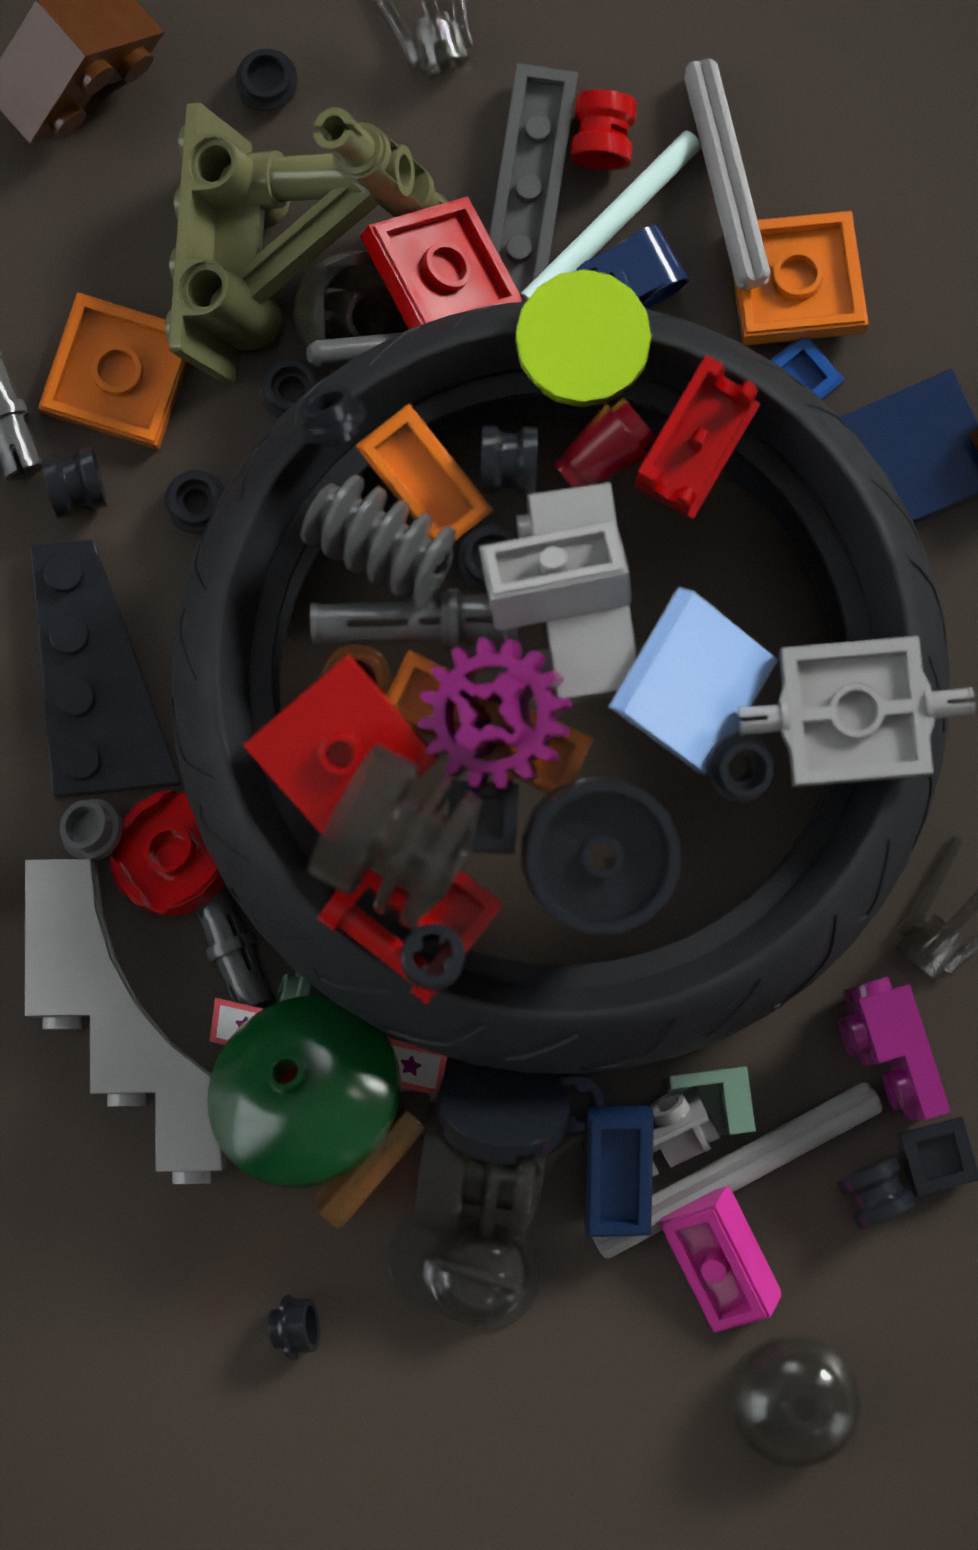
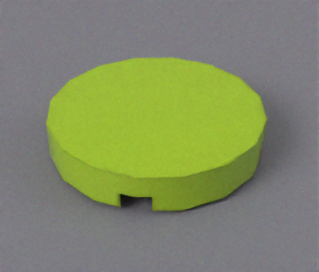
[516,269,651,407]

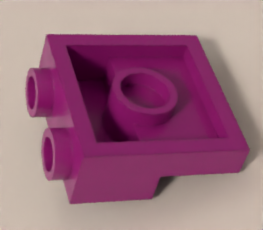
[838,977,951,1120]

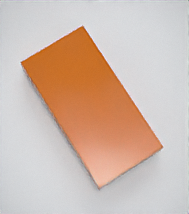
[356,404,494,544]

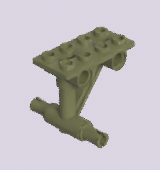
[165,103,448,383]

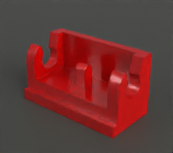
[634,355,760,521]

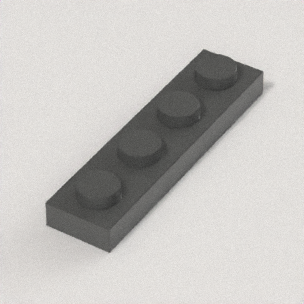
[489,63,578,293]

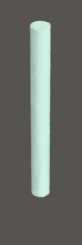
[520,131,701,301]

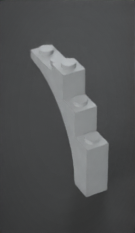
[25,859,227,1184]

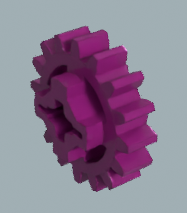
[418,638,572,790]

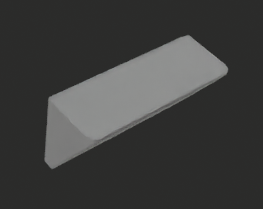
[479,520,631,630]

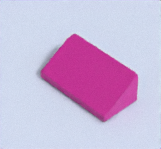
[659,1186,781,1333]

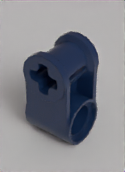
[576,225,689,308]

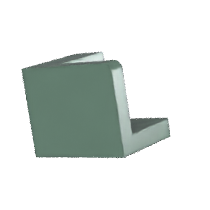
[665,1066,756,1135]

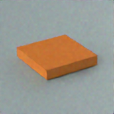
[732,211,869,345]
[38,292,188,451]

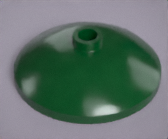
[207,996,401,1189]

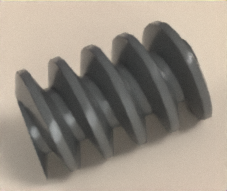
[301,474,456,609]

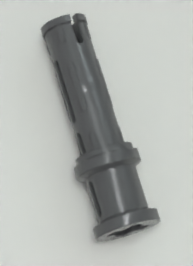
[310,589,519,651]

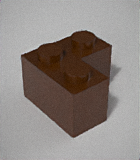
[0,0,165,144]

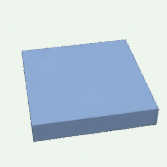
[609,588,778,775]

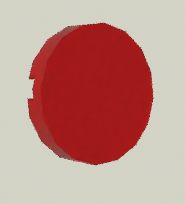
[110,790,225,917]

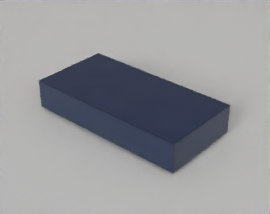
[584,1106,654,1237]

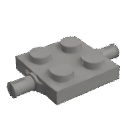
[737,636,975,787]

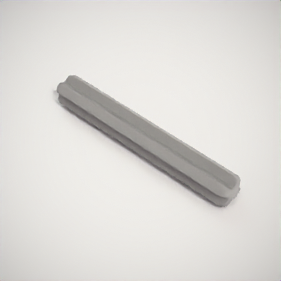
[684,59,771,290]

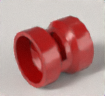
[570,89,637,171]

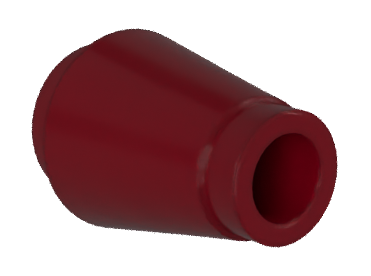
[554,398,657,488]

